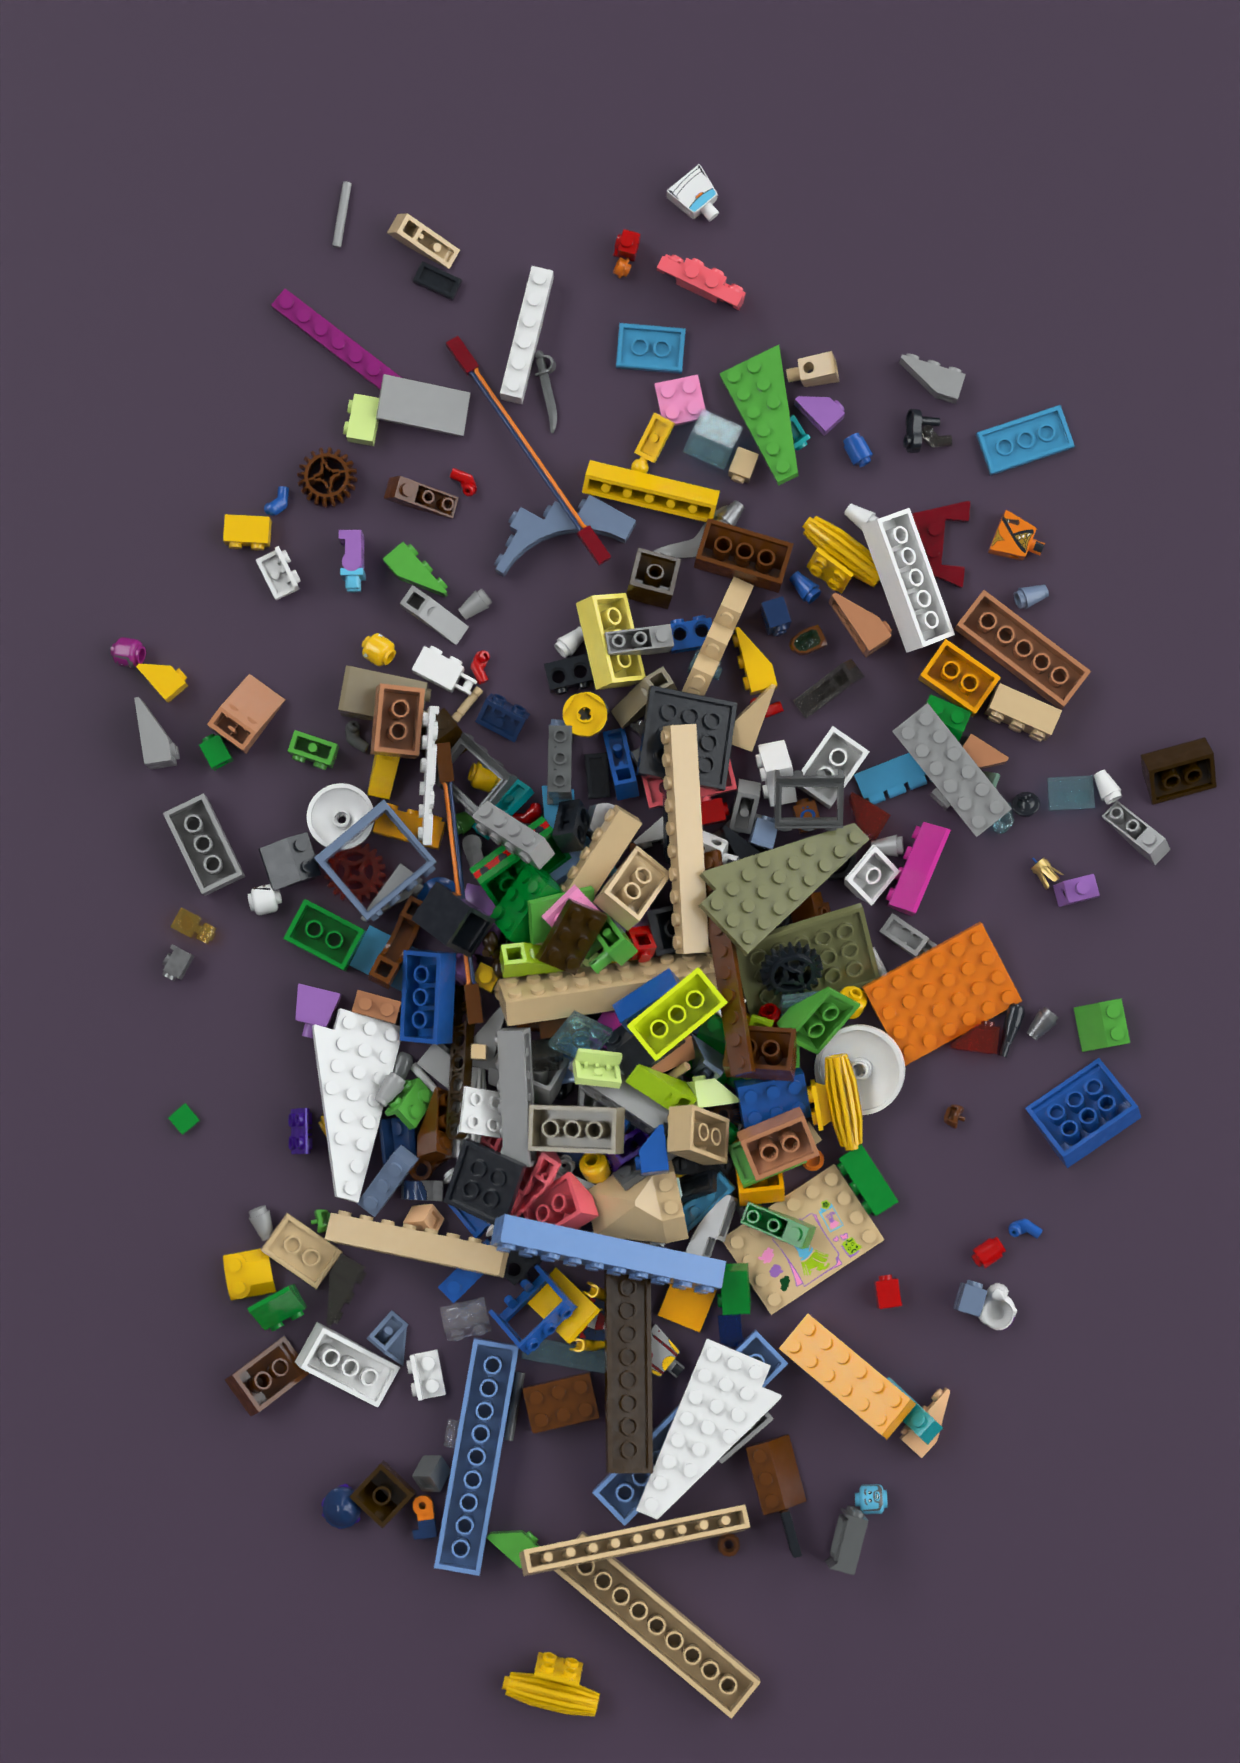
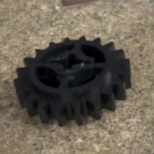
[760,942,823,998]

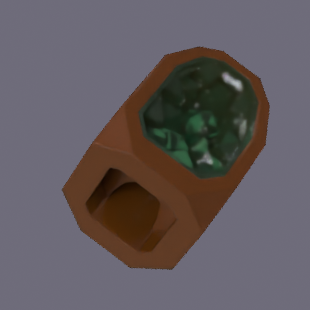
[789,624,827,655]

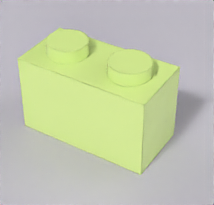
[343,394,379,446]

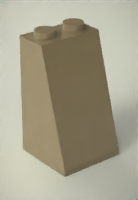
[338,665,432,721]

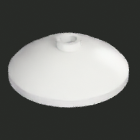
[307,783,374,850]

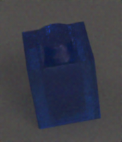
[717,1314,743,1347]

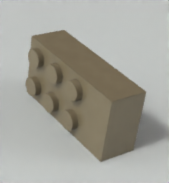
[528,1104,625,1154]

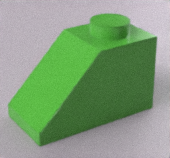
[486,1530,539,1569]

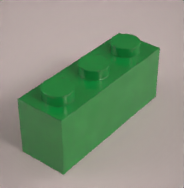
[837,1144,899,1216]

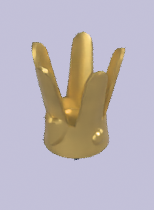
[1031,858,1064,890]

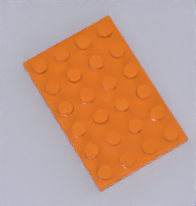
[862,922,1022,1066]

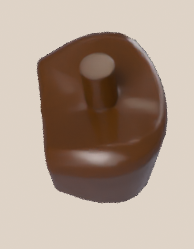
[944,1104,966,1129]

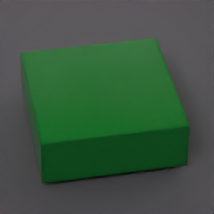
[168,1103,201,1135]

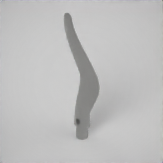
[653,505,728,558]

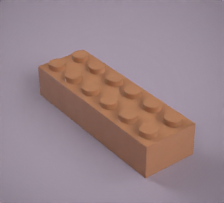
[954,590,1091,710]

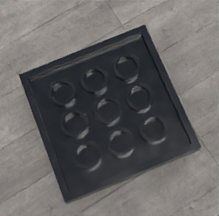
[636,685,737,791]

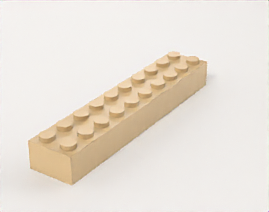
[498,947,717,1026]
[554,1531,761,1719]

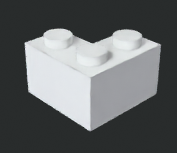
[755,740,797,807]

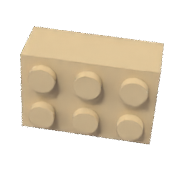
[984,683,1062,742]
[666,1105,729,1165]

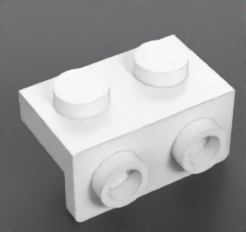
[256,546,301,601]

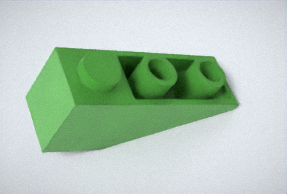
[383,542,448,597]

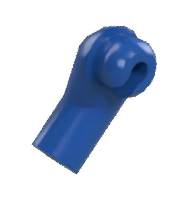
[264,486,289,516]
[1009,1219,1043,1239]

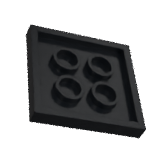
[444,1138,527,1225]

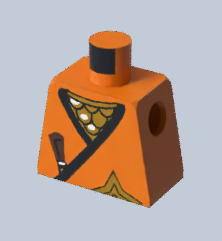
[988,510,1045,560]

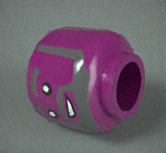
[111,637,146,668]

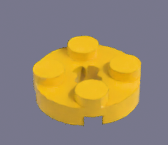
[563,692,607,738]

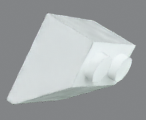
[844,845,900,906]

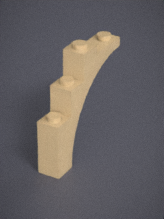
[682,577,754,696]

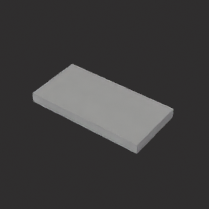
[376,374,470,437]

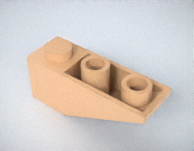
[900,1387,950,1458]

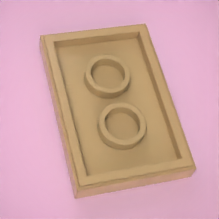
[260,1213,343,1289]

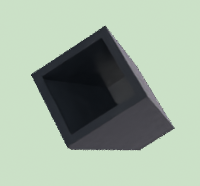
[411,881,496,958]

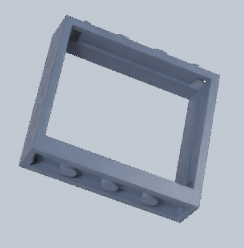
[314,800,437,922]

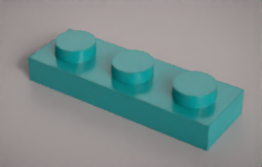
[471,779,534,840]

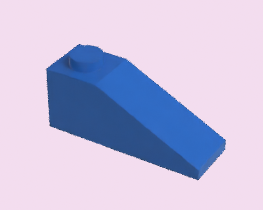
[602,728,639,801]

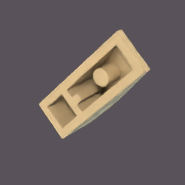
[387,213,460,269]
[732,684,776,752]

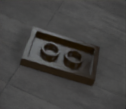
[536,898,608,975]

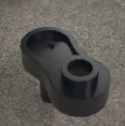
[903,409,940,453]

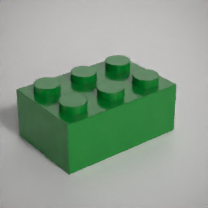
[490,863,564,943]
[283,899,366,972]

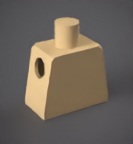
[786,351,840,387]

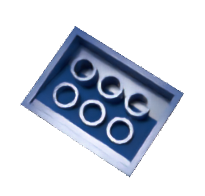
[1025,1058,1142,1168]

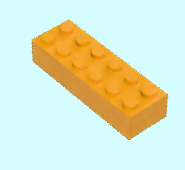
[779,1314,916,1439]

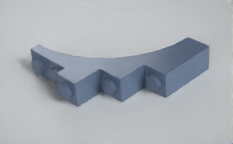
[494,494,636,577]

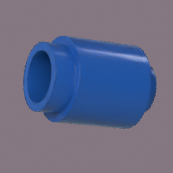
[843,433,873,467]

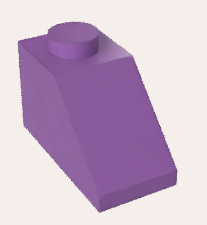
[794,396,845,436]

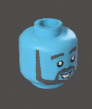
[855,1484,888,1514]

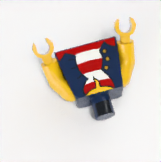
[569,1281,605,1352]

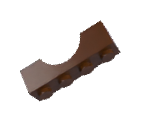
[368,895,423,990]

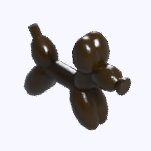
[482,931,511,978]

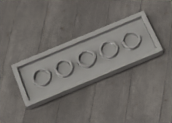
[892,703,1012,837]

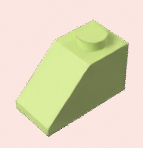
[686,1075,739,1108]

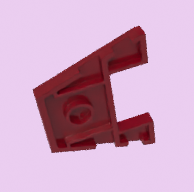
[912,501,971,588]

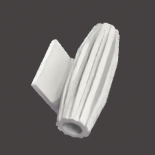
[452,1067,502,1162]

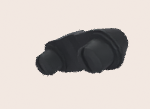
[672,1154,735,1175]

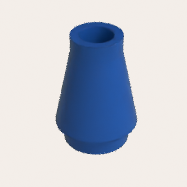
[789,571,822,604]

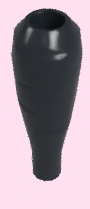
[998,1003,1025,1058]

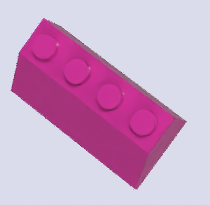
[886,822,951,917]

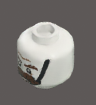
[248,884,282,915]

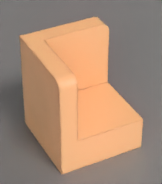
[403,1204,444,1232]

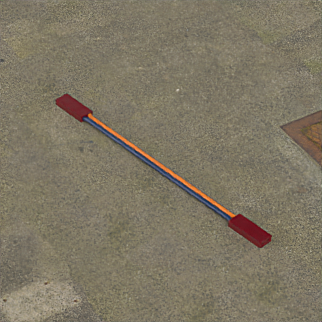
[446,336,611,566]

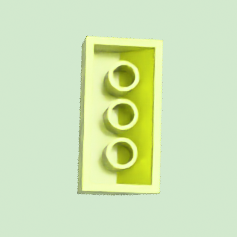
[626,967,728,1061]

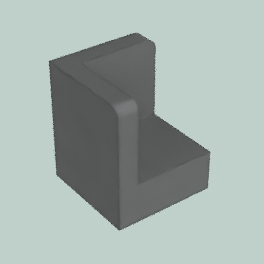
[412,1455,451,1492]

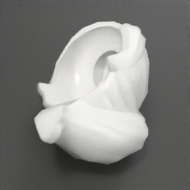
[979,1283,1017,1331]

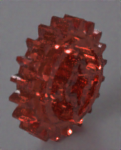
[324,843,387,904]

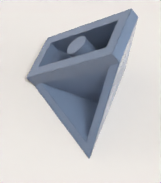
[690,1033,724,1079]
[367,1310,409,1366]

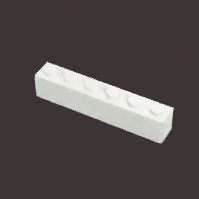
[500,266,554,404]

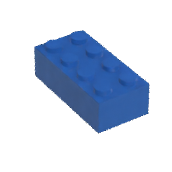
[400,949,456,1044]

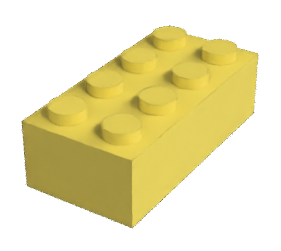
[576,593,646,690]

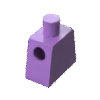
[1053,874,1100,907]
[295,984,342,1039]

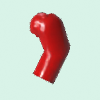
[450,468,477,496]
[471,650,490,685]
[512,803,542,824]

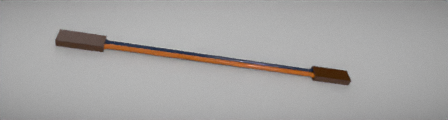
[437,742,483,1025]

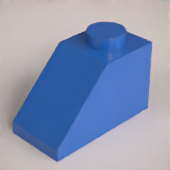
[635,1124,669,1176]

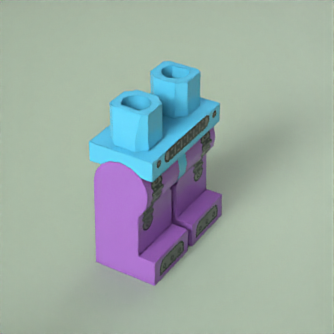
[339,530,366,592]

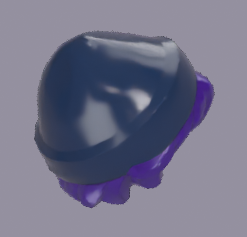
[321,1484,362,1529]

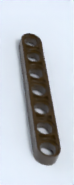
[446,986,475,1141]

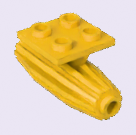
[802,516,880,594]
[807,1053,863,1151]
[502,1652,600,1717]

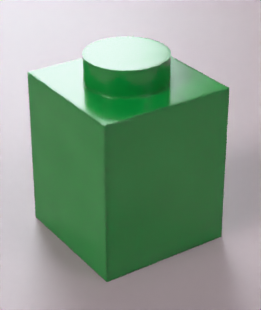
[199,734,234,771]

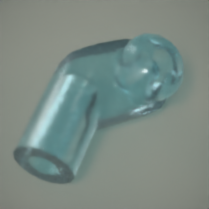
[992,802,1014,834]

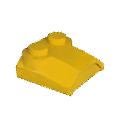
[223,1248,276,1300]

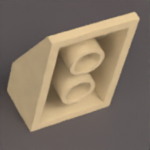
[593,846,669,931]

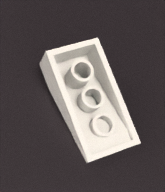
[295,1322,400,1407]

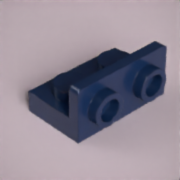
[475,694,530,743]
[379,1118,417,1165]

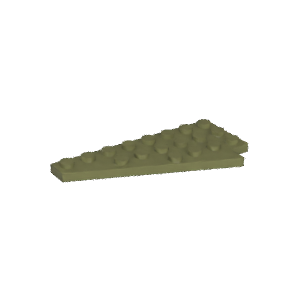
[699,823,869,956]

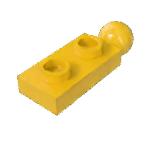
[631,413,675,473]

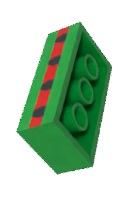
[469,816,572,906]

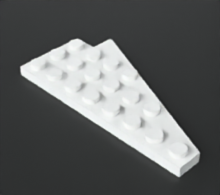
[636,1339,782,1520]

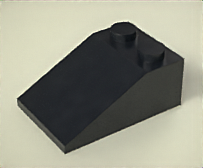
[646,904,710,956]

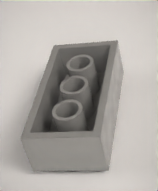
[163,793,246,896]

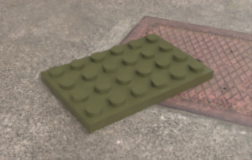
[736,903,880,1017]

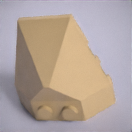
[588,1160,689,1243]

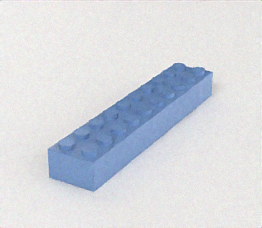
[490,1214,726,1295]
[592,1330,788,1526]
[434,1337,519,1576]

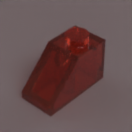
[848,792,891,841]
[949,1021,1000,1055]

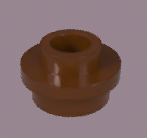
[717,1533,740,1556]

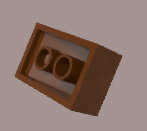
[224,1336,310,1416]

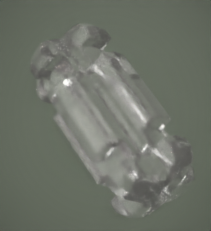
[444,1419,459,1448]

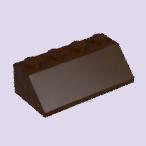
[693,518,794,593]

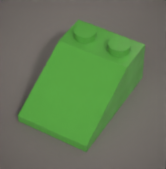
[777,987,861,1055]

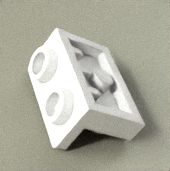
[406,1349,446,1401]

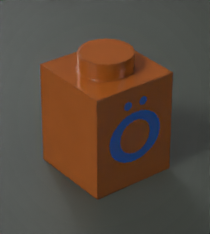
[792,798,820,834]

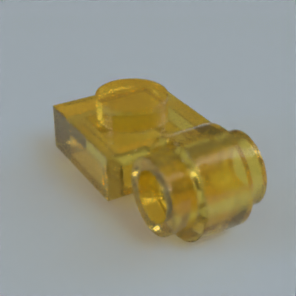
[171,907,216,944]

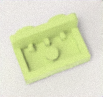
[572,1048,622,1089]

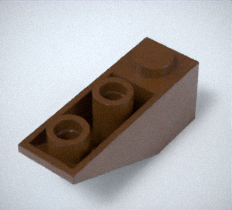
[384,476,459,519]
[417,1087,453,1163]

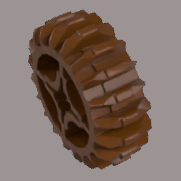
[297,447,358,508]

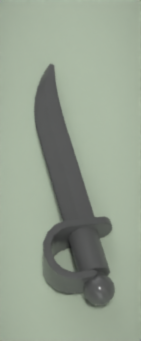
[535,351,557,433]

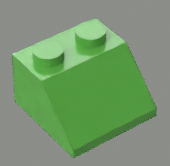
[1073,998,1130,1052]

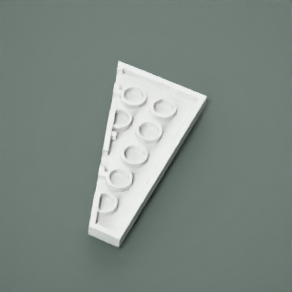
[418,706,439,846]

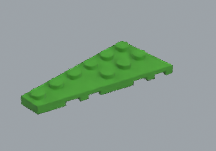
[720,345,799,486]

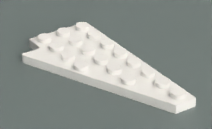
[312,1009,401,1203]

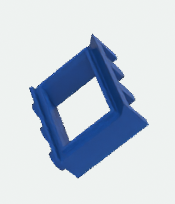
[488,1264,577,1355]

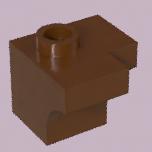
[791,892,831,923]

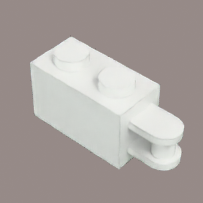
[412,646,477,695]

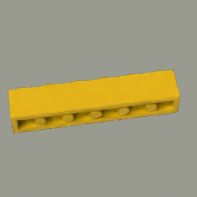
[582,460,720,522]

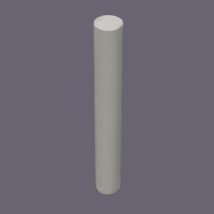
[332,181,352,248]

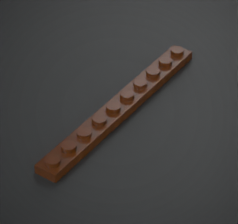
[704,849,755,1077]

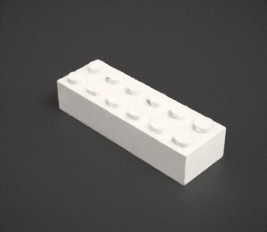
[861,508,955,653]

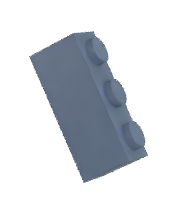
[357,1145,419,1217]

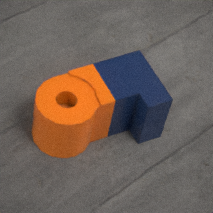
[413,1495,437,1540]

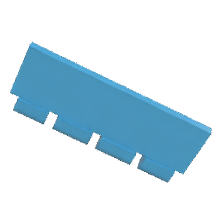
[854,753,932,806]

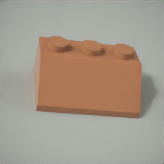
[736,1106,820,1181]

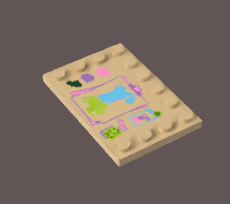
[723,1164,884,1315]

